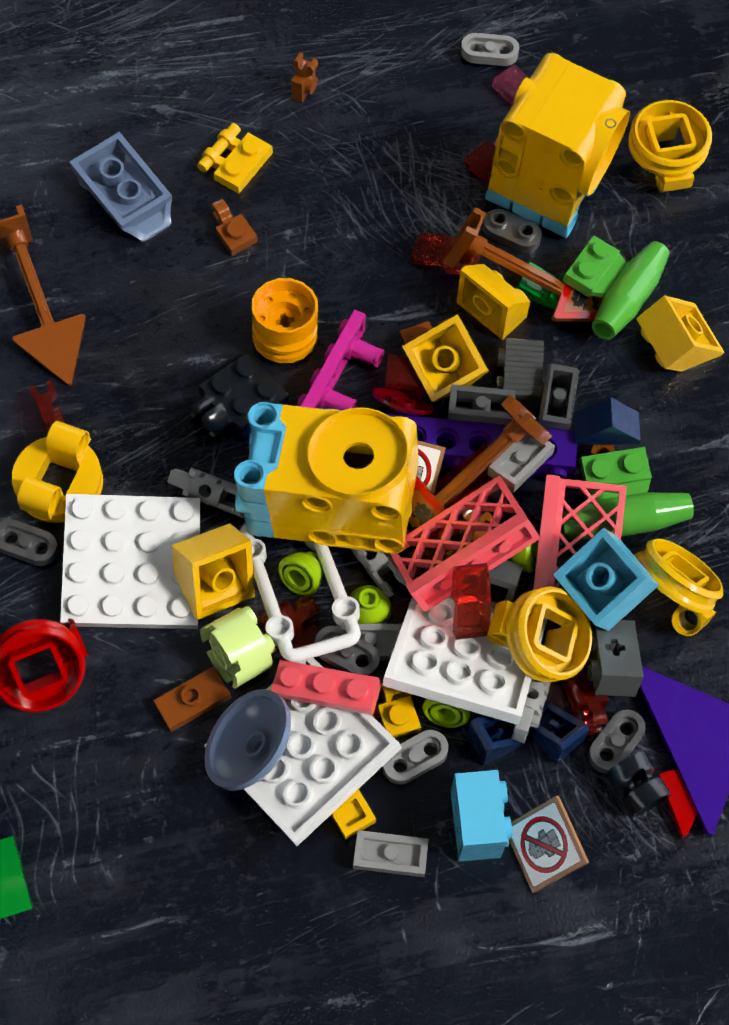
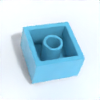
[553,528,659,631]
[450,770,512,862]

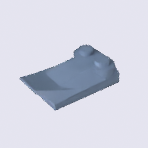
[69,132,172,242]

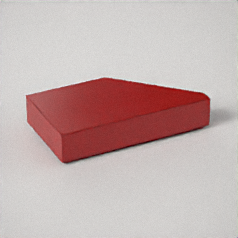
[657,769,697,838]

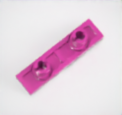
[297,309,384,409]

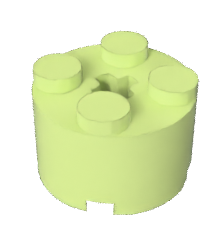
[200,606,276,688]

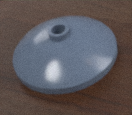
[204,689,291,791]

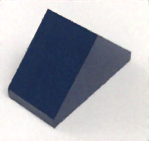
[573,397,641,444]
[529,701,589,764]
[467,716,531,766]

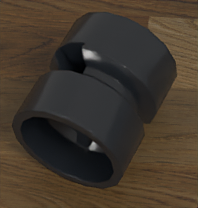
[606,751,672,818]

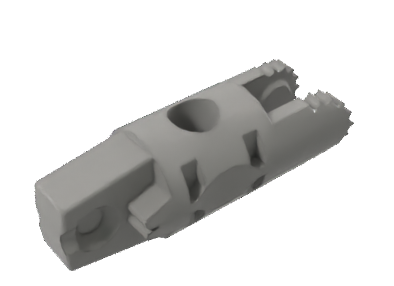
[167,468,244,518]
[350,549,406,598]
[511,679,551,743]

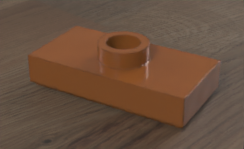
[153,666,231,732]

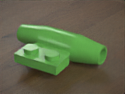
[562,236,669,340]
[560,447,694,540]

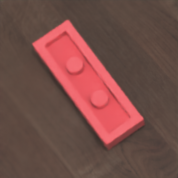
[271,660,382,716]

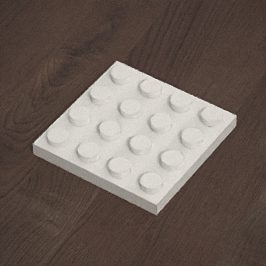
[60,494,200,629]
[382,596,547,725]
[204,658,402,846]

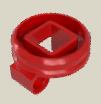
[0,618,88,713]

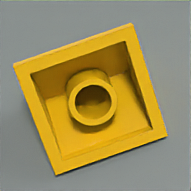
[402,314,489,402]

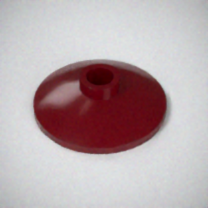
[372,388,434,416]

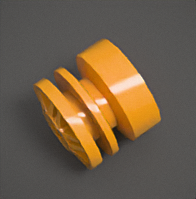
[252,278,318,363]

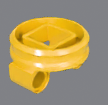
[628,100,712,193]
[12,421,103,523]
[634,539,723,636]
[487,586,592,682]

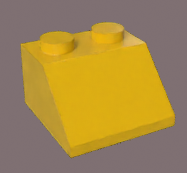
[457,264,530,340]
[636,295,725,372]
[171,523,255,620]

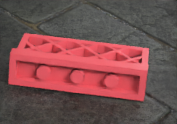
[533,474,627,590]
[390,475,540,612]

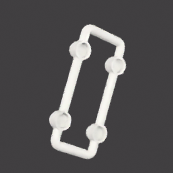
[240,523,361,662]

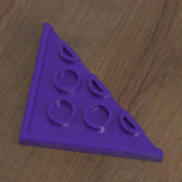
[639,666,729,838]

